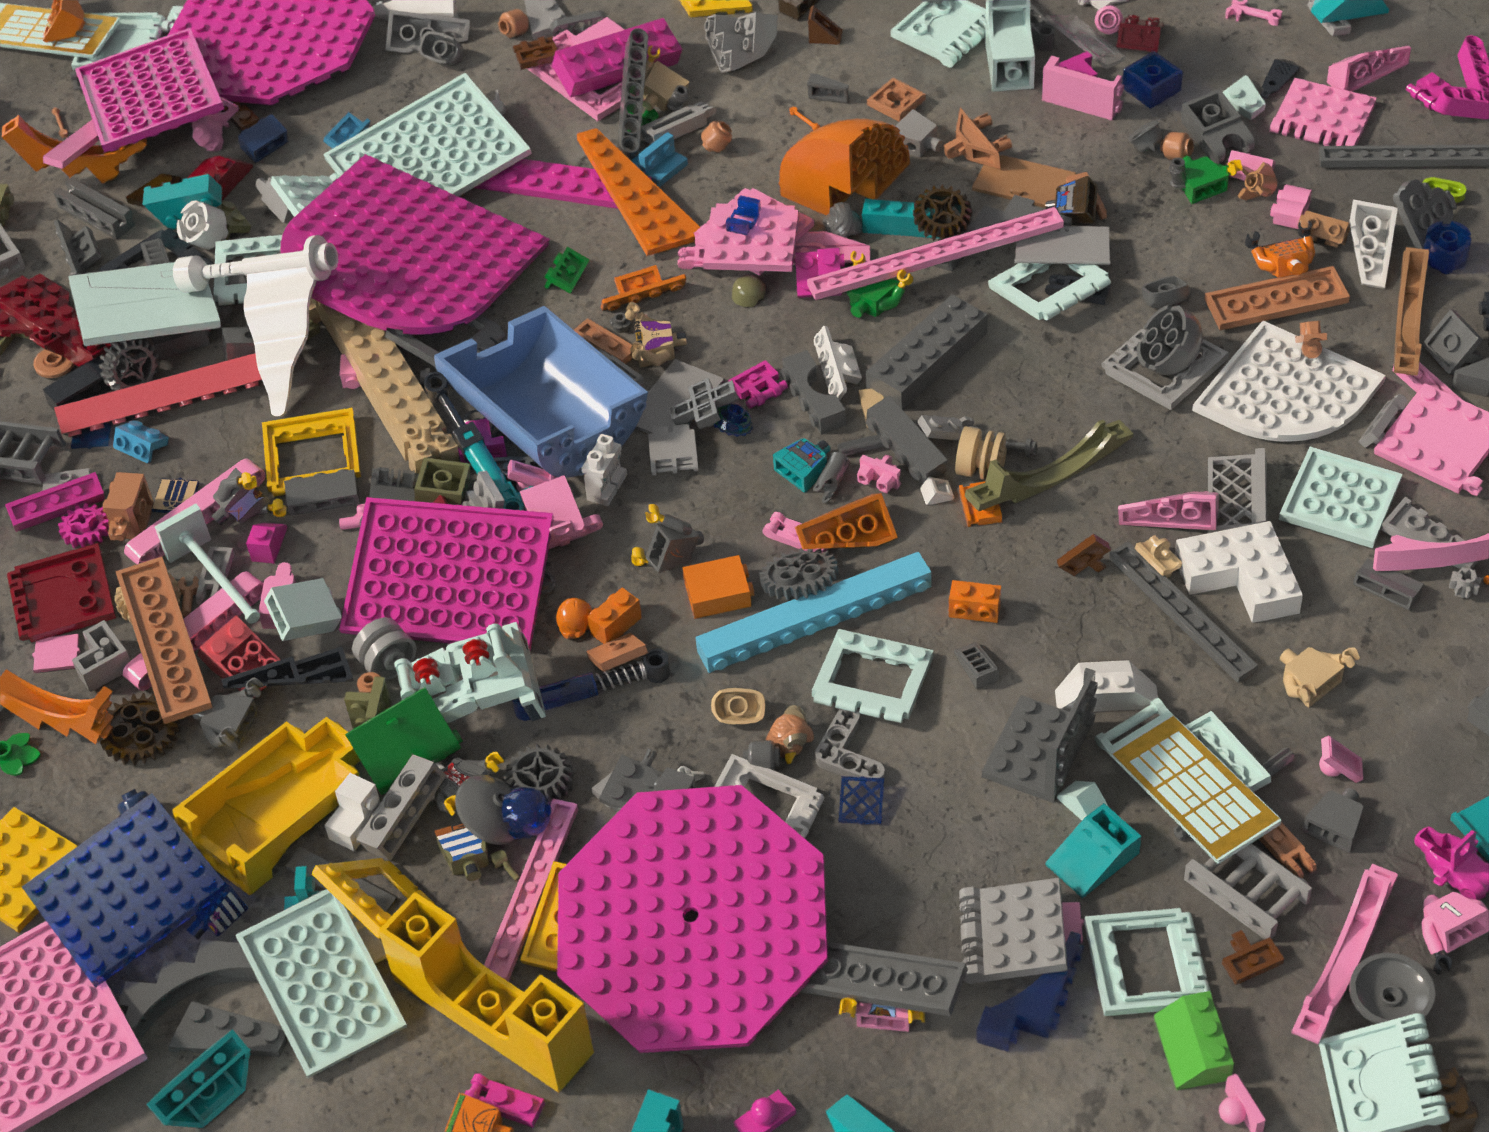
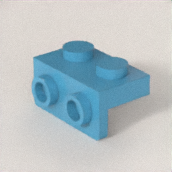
[323,112,371,149]
[113,420,169,463]

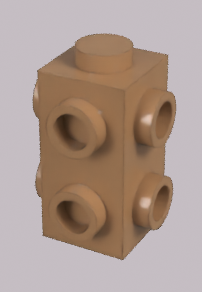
[1298,210,1351,248]

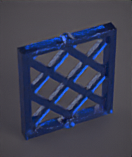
[838,776,884,825]

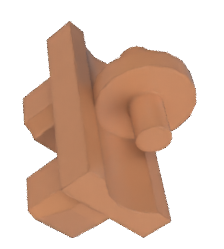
[1295,321,1327,359]

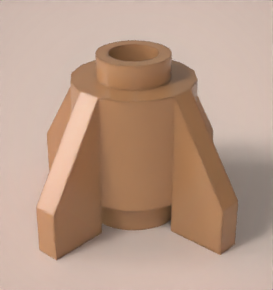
[1238,162,1277,200]

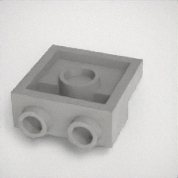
[462,471,505,509]

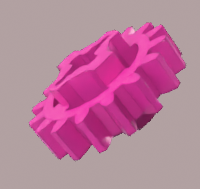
[58,503,109,548]

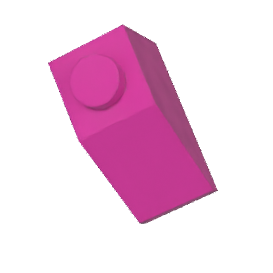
[246,522,287,564]

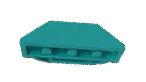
[1310,0,1389,23]
[146,1029,250,1128]

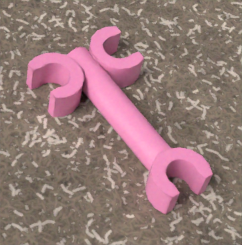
[1225,0,1282,26]

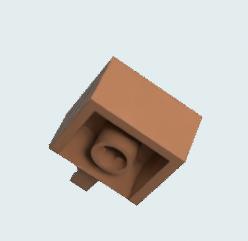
[103,472,154,541]

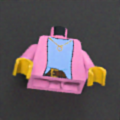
[839,998,925,1032]

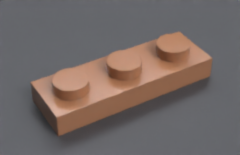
[574,318,633,364]

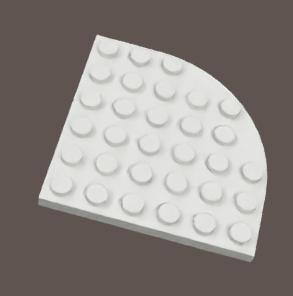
[1192,321,1386,441]

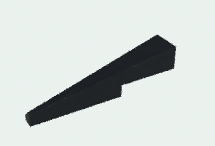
[221,646,354,689]

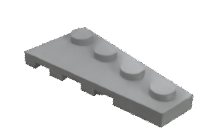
[1381,497,1478,569]

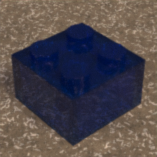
[1122,51,1183,109]

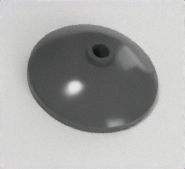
[455,775,526,845]
[1349,953,1435,1024]

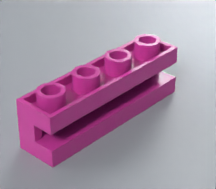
[5,472,105,532]

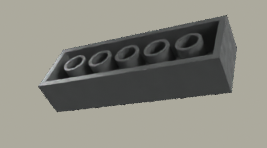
[866,294,988,410]

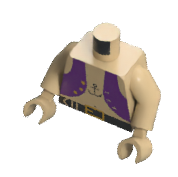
[625,302,687,368]

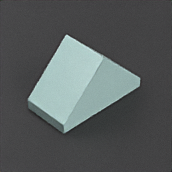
[1057,781,1109,820]

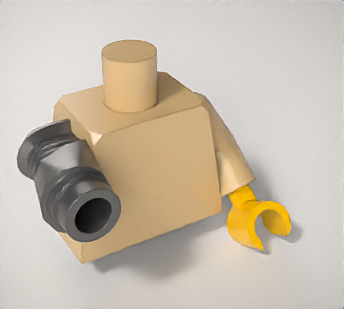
[643,45,689,111]

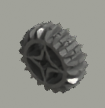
[99,338,160,391]
[504,744,574,810]

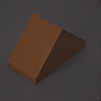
[808,6,843,45]

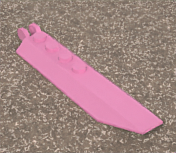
[678,231,870,270]

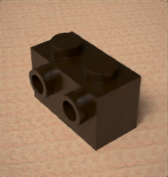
[1425,1067,1479,1132]

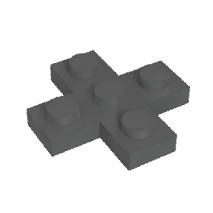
[670,378,739,429]

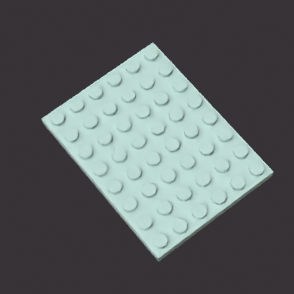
[323,73,532,196]

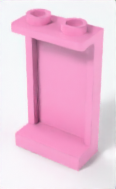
[1042,56,1124,120]

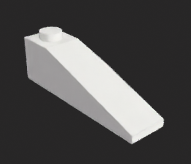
[1349,200,1398,289]

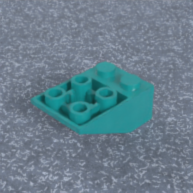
[1045,803,1141,898]

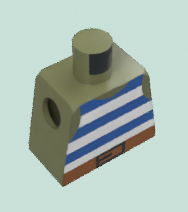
[435,823,489,881]

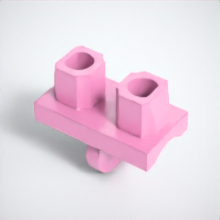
[857,455,901,493]

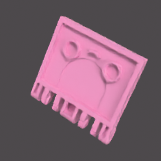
[1270,78,1376,146]

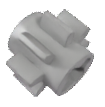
[1449,567,1482,599]

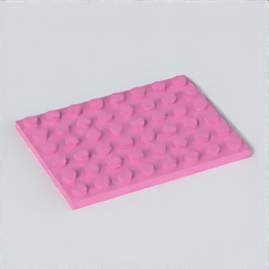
[0,909,148,1132]

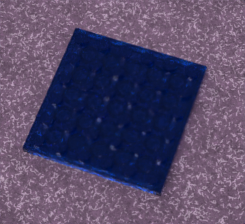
[22,793,229,988]

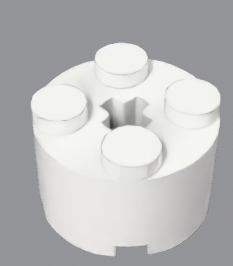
[177,201,228,250]

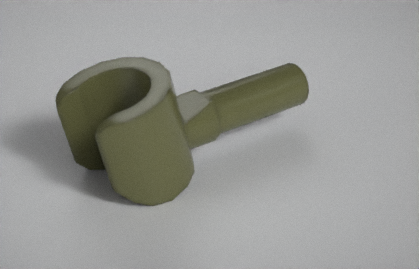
[490,850,520,882]

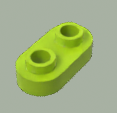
[1422,177,1466,203]

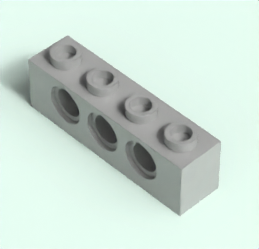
[356,754,447,861]

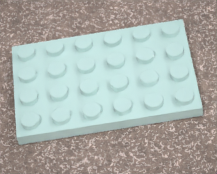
[236,889,407,1078]

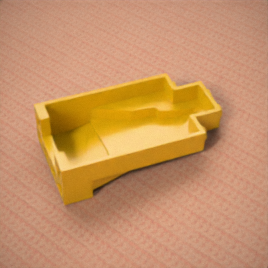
[173,717,361,896]

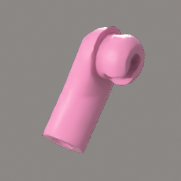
[339,504,365,530]

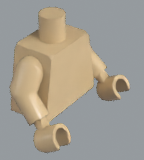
[1280,647,1360,708]

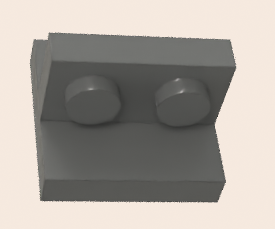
[1421,309,1484,375]

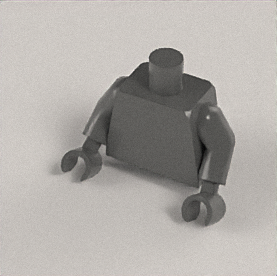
[193,677,264,750]

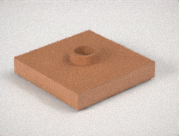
[586,633,648,672]

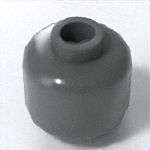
[743,740,780,771]

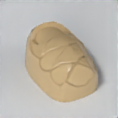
[711,688,766,724]

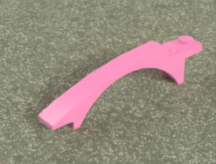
[1373,533,1489,571]
[1292,864,1398,1044]

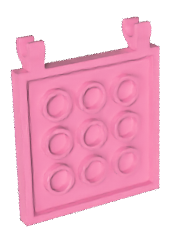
[1374,383,1489,496]

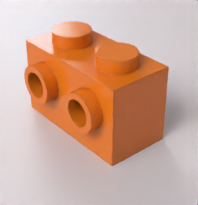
[949,580,1001,623]
[587,587,642,644]

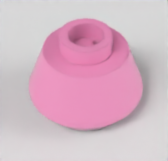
[1095,6,1123,34]

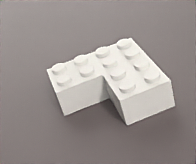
[1175,521,1303,623]

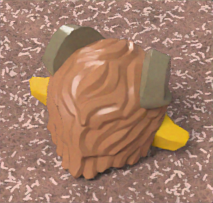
[766,705,814,764]

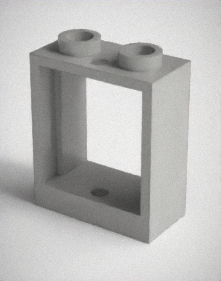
[0,225,26,280]

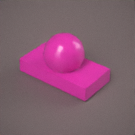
[734,1090,796,1132]

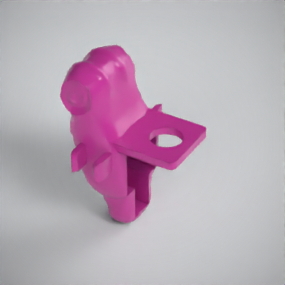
[1414,826,1489,900]

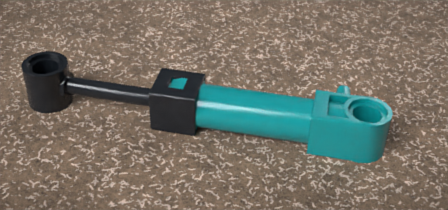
[424,372,533,511]

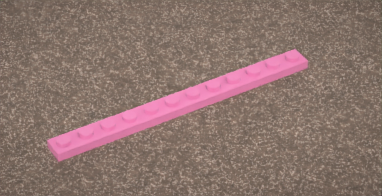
[807,207,1064,300]

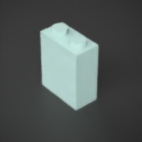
[264,578,342,641]

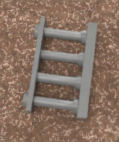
[1184,844,1312,939]

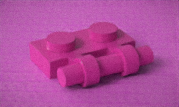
[1406,72,1451,112]
[728,360,788,409]

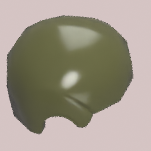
[732,275,766,307]

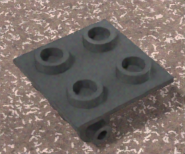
[369,466,419,501]

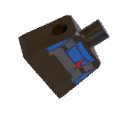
[1046,176,1098,223]

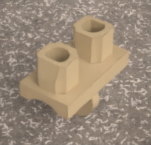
[1135,535,1183,578]

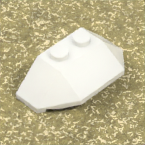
[1055,660,1158,712]

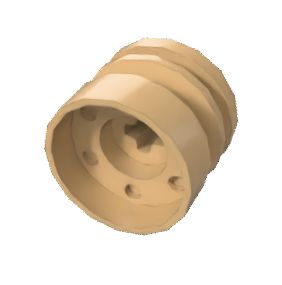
[955,426,1007,480]

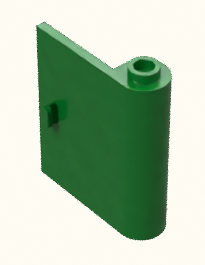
[345,687,463,796]

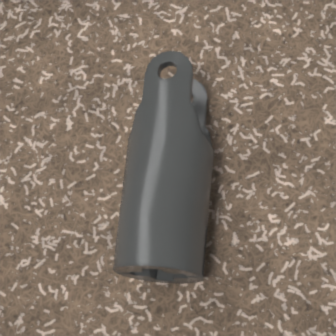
[813,452,850,503]

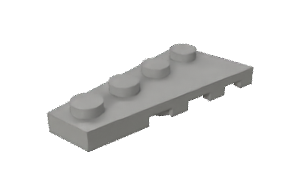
[524,0,570,40]

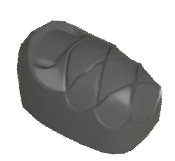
[419,31,464,65]
[1142,275,1191,308]

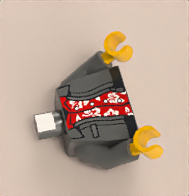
[434,752,504,816]

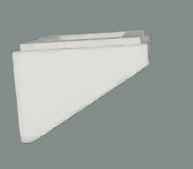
[921,477,954,505]

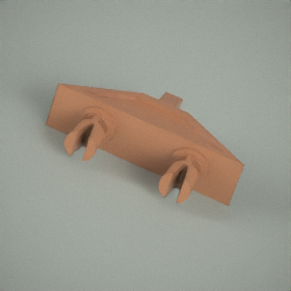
[944,107,1012,169]

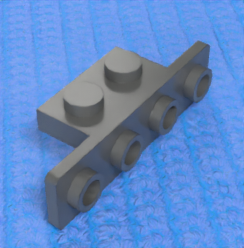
[54,219,102,275]

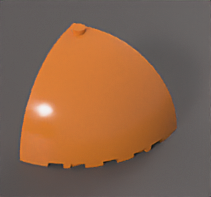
[779,119,910,215]

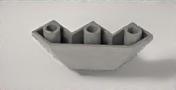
[704,12,778,73]

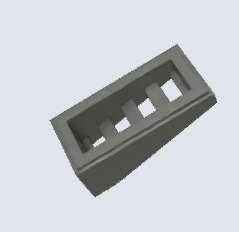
[807,73,849,104]
[141,238,170,266]
[954,642,999,689]

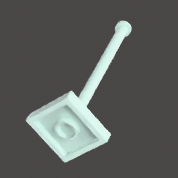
[155,504,260,624]

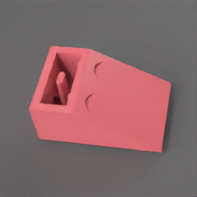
[197,615,281,698]

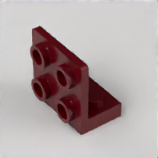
[1116,15,1164,52]

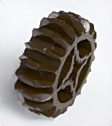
[913,184,973,241]

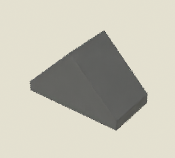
[1452,358,1489,397]

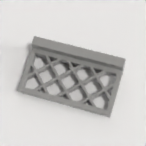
[1208,448,1268,533]

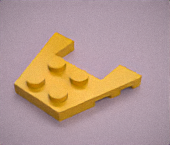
[680,0,753,18]

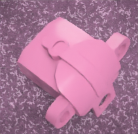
[520,475,603,549]

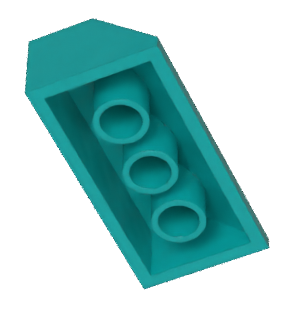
[862,199,954,239]

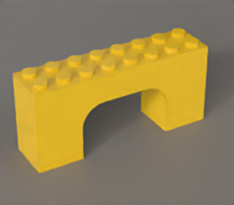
[378,892,594,1093]

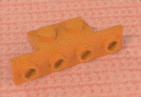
[601,265,687,311]

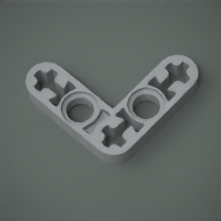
[815,709,885,787]

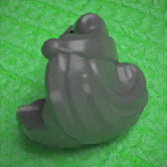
[823,202,862,238]

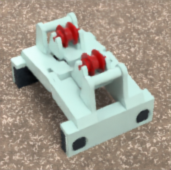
[394,622,546,723]

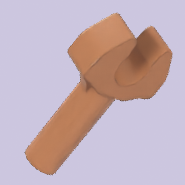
[178,576,199,617]

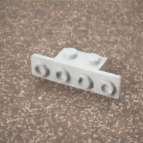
[814,326,862,400]

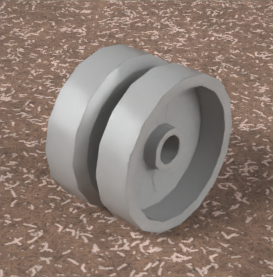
[352,617,417,681]

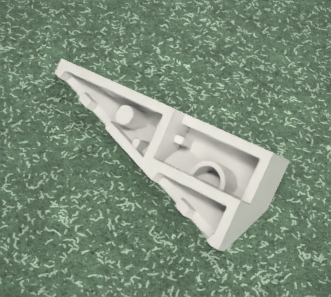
[372,0,458,20]

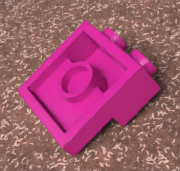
[795,248,845,298]

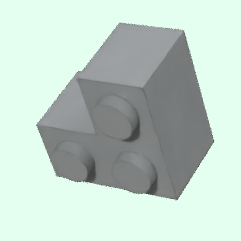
[72,620,130,693]

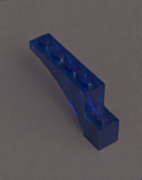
[976,931,1084,1052]

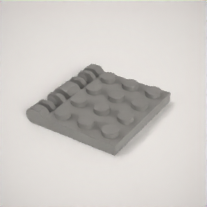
[959,878,1068,983]

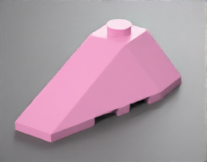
[1118,491,1219,530]

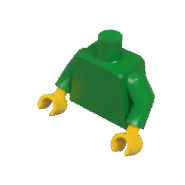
[847,251,913,318]

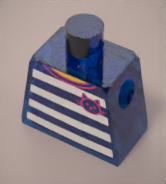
[186,874,248,940]

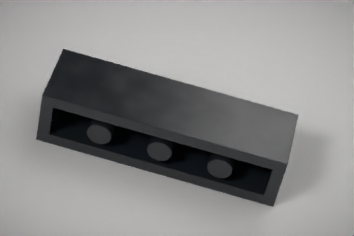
[42,352,134,411]

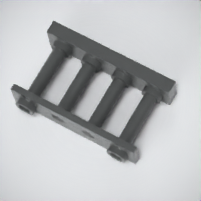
[0,421,66,484]

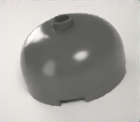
[1137,305,1203,375]

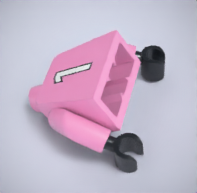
[1422,892,1489,975]

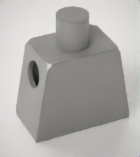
[896,110,943,157]

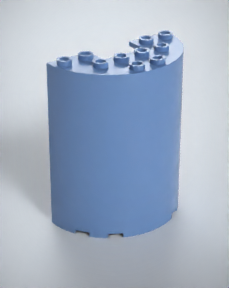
[434,306,648,478]

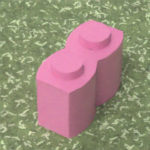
[1270,184,1312,229]

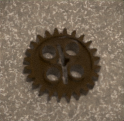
[100,693,180,766]

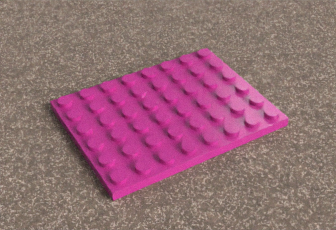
[75,28,224,153]
[339,497,554,651]

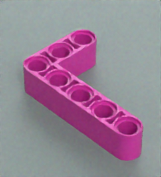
[1434,35,1489,119]

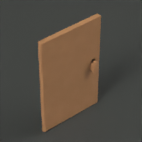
[972,154,1076,208]

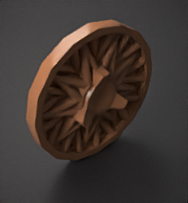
[33,349,75,378]

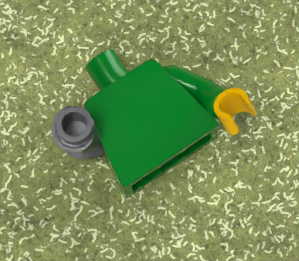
[1169,156,1243,204]

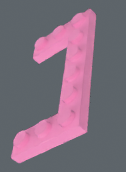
[528,29,634,121]

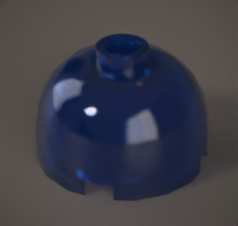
[502,787,552,840]

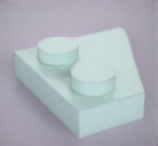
[1223,75,1266,120]

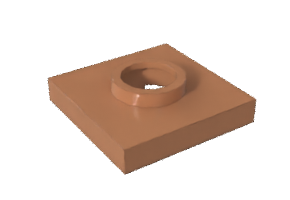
[867,78,926,122]

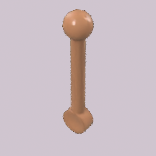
[52,108,68,138]

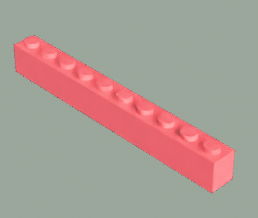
[54,353,262,437]

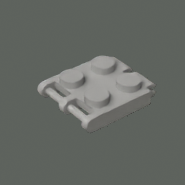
[648,424,698,476]

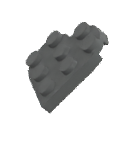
[1393,179,1457,249]

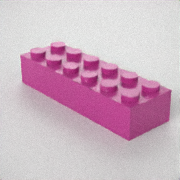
[552,18,682,98]

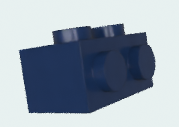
[238,114,289,164]

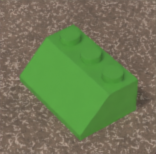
[1154,991,1234,1090]

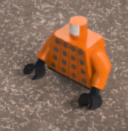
[1245,221,1315,278]

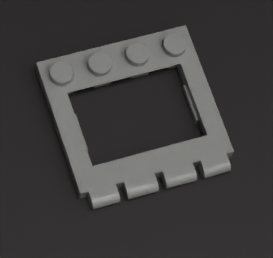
[1101,327,1229,410]

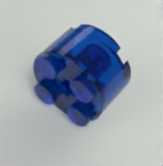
[1423,221,1472,274]

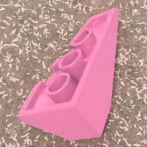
[1327,46,1411,92]

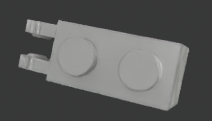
[256,177,294,224]

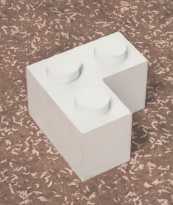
[325,773,380,851]

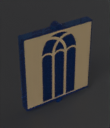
[152,478,200,513]

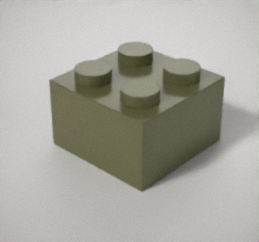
[414,458,470,505]

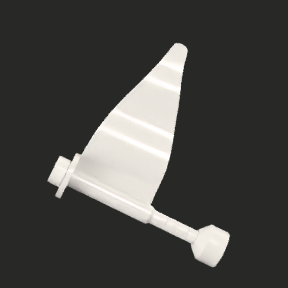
[173,235,338,417]

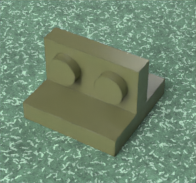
[344,677,392,729]

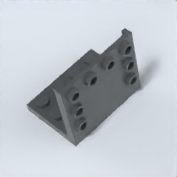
[982,668,1098,803]

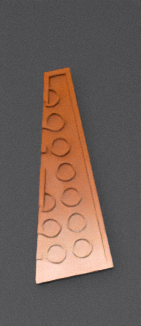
[577,128,700,256]

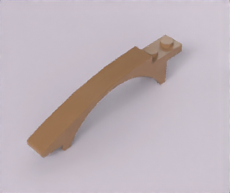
[1394,247,1429,376]

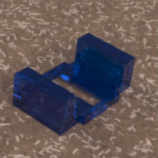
[726,195,761,236]

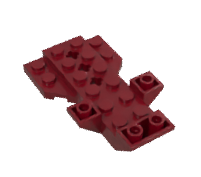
[0,273,117,367]

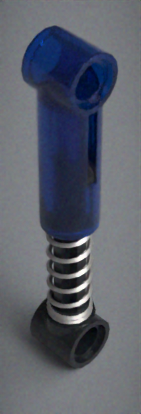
[512,649,670,721]

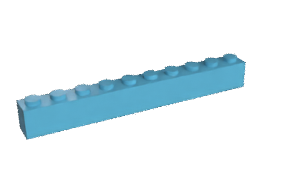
[696,552,931,673]

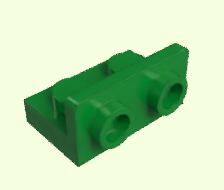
[544,246,590,294]

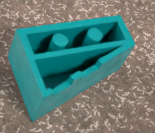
[143,174,222,229]

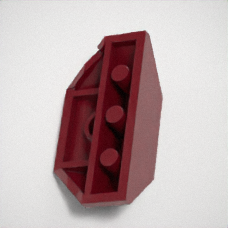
[188,156,253,202]

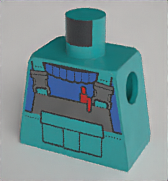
[773,438,831,493]

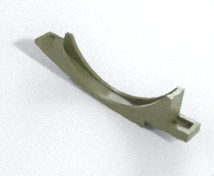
[965,419,1134,512]

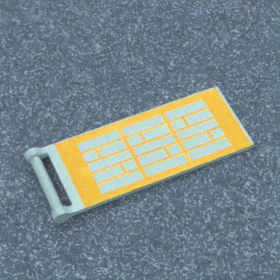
[0,3,121,58]
[1094,698,1281,864]

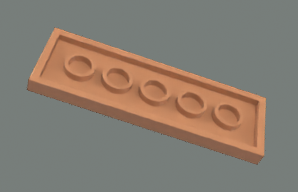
[1205,266,1350,330]

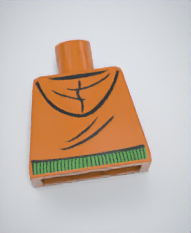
[445,1093,514,1132]

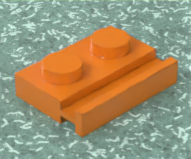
[959,481,1002,527]

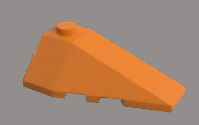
[43,0,85,43]
[795,493,898,549]

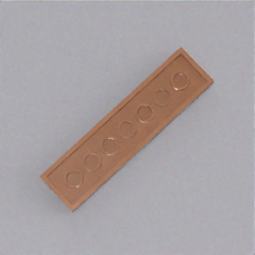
[115,557,213,724]

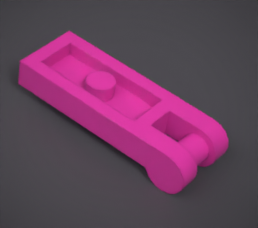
[464,1074,545,1128]

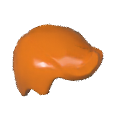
[556,598,592,639]

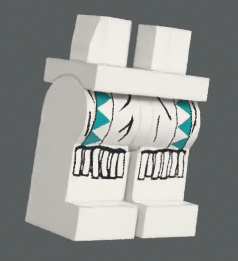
[582,434,627,506]

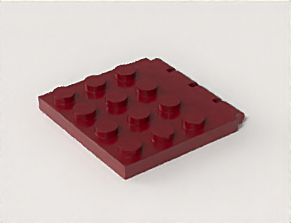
[7,543,116,643]

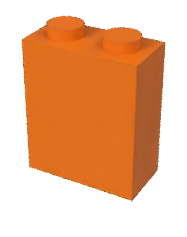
[683,555,754,619]

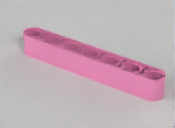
[124,458,266,564]
[123,571,264,691]

